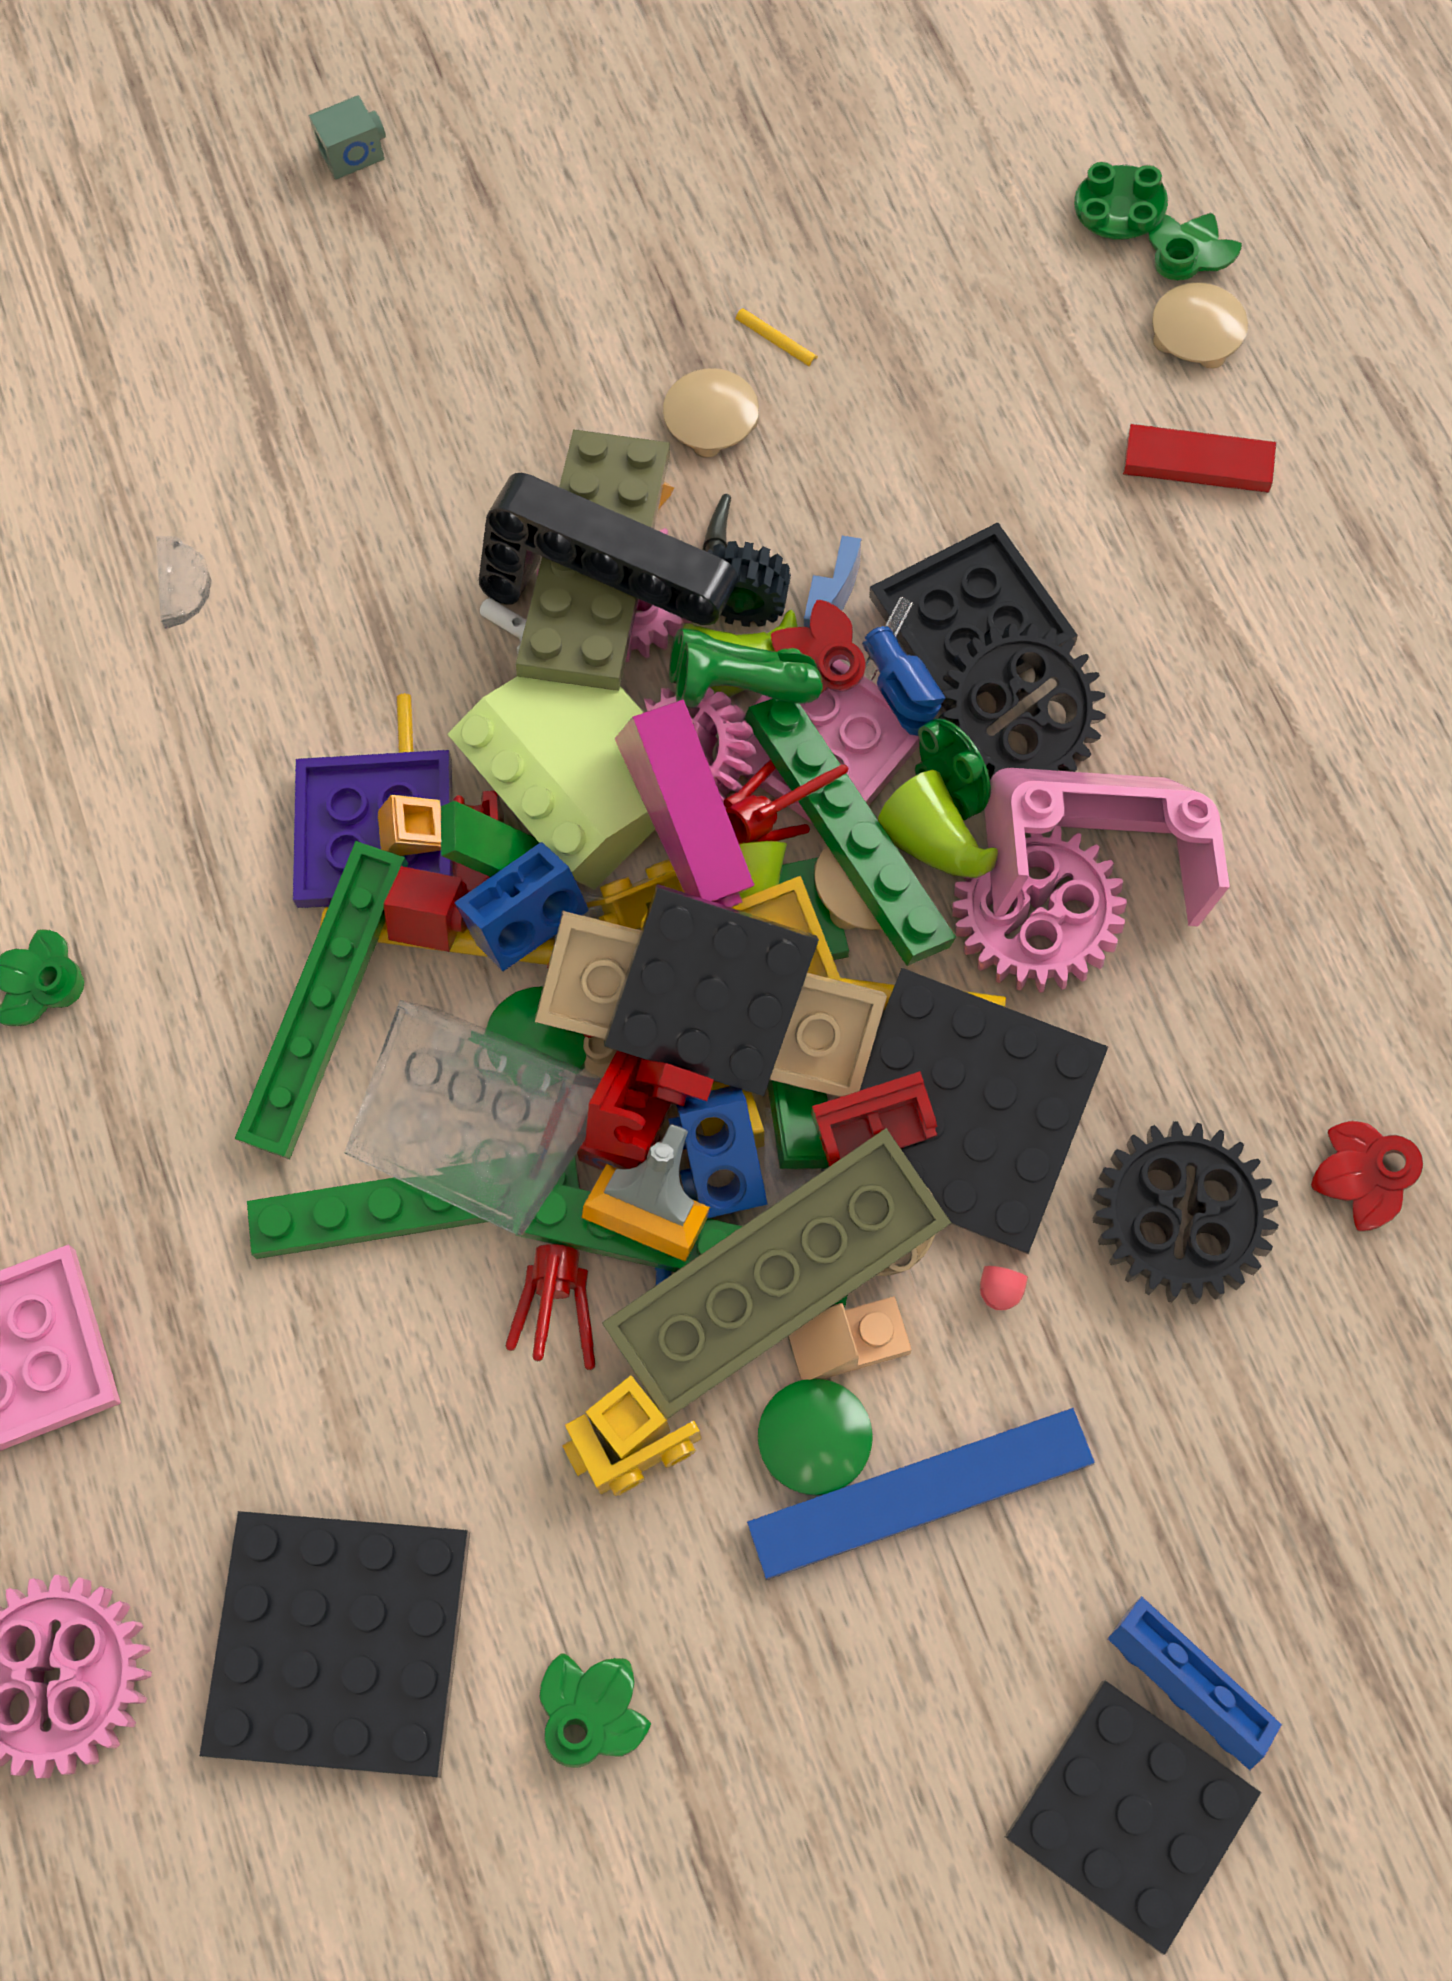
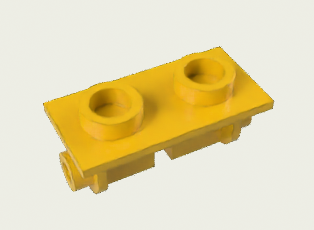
[586,859,685,929]

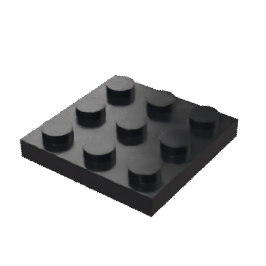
[869,522,1078,711]
[604,884,819,1096]
[1005,1680,1261,1955]

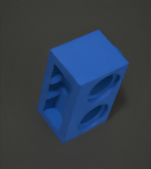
[454,842,589,971]
[668,1086,768,1218]

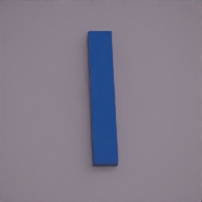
[747,1408,1095,1580]

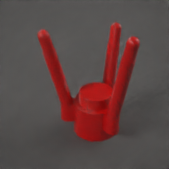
[724,760,849,844]
[505,1244,595,1370]

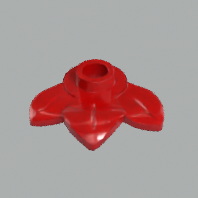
[771,599,866,693]
[1311,1121,1423,1232]

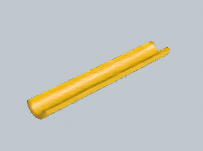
[736,308,818,366]
[397,693,413,753]

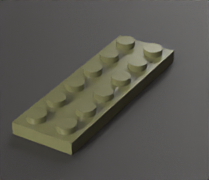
[516,429,670,691]
[602,1128,951,1420]

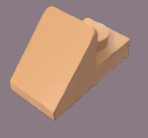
[788,1296,912,1380]

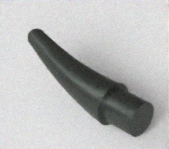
[703,494,731,551]

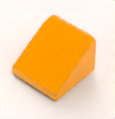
[378,795,441,856]

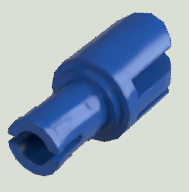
[862,626,946,736]

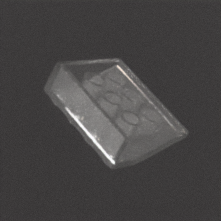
[344,1000,602,1235]

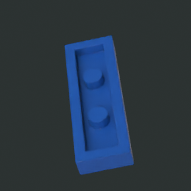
[1108,1596,1282,1771]

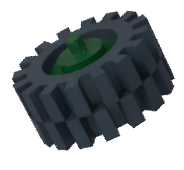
[706,541,791,627]

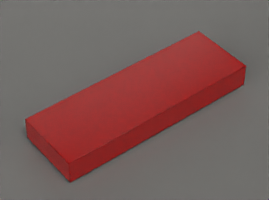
[1123,424,1277,493]

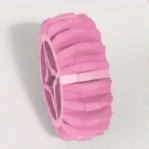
[644,688,757,809]

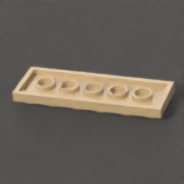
[535,911,887,1097]

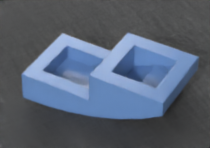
[804,535,862,628]

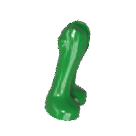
[669,628,823,708]

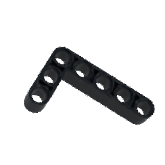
[478,472,738,626]

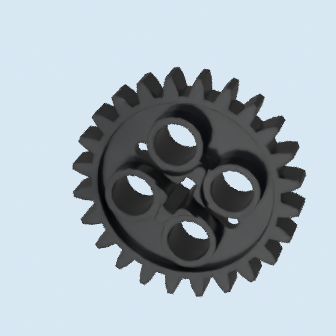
[938,622,1106,780]
[1092,1121,1279,1304]

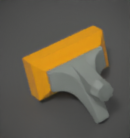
[581,1124,710,1262]

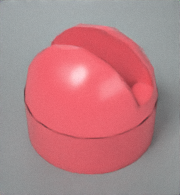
[980,1266,1028,1310]

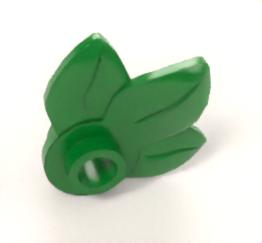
[1148,213,1242,281]
[0,929,84,1026]
[539,1653,651,1768]

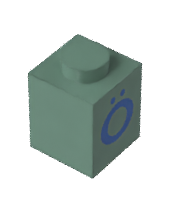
[308,95,386,180]

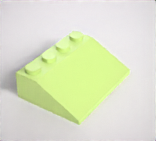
[447,676,655,890]

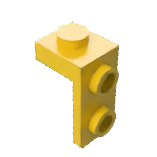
[562,1414,702,1496]

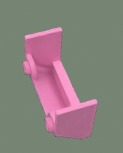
[984,768,1230,927]

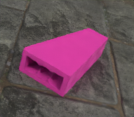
[615,699,755,908]

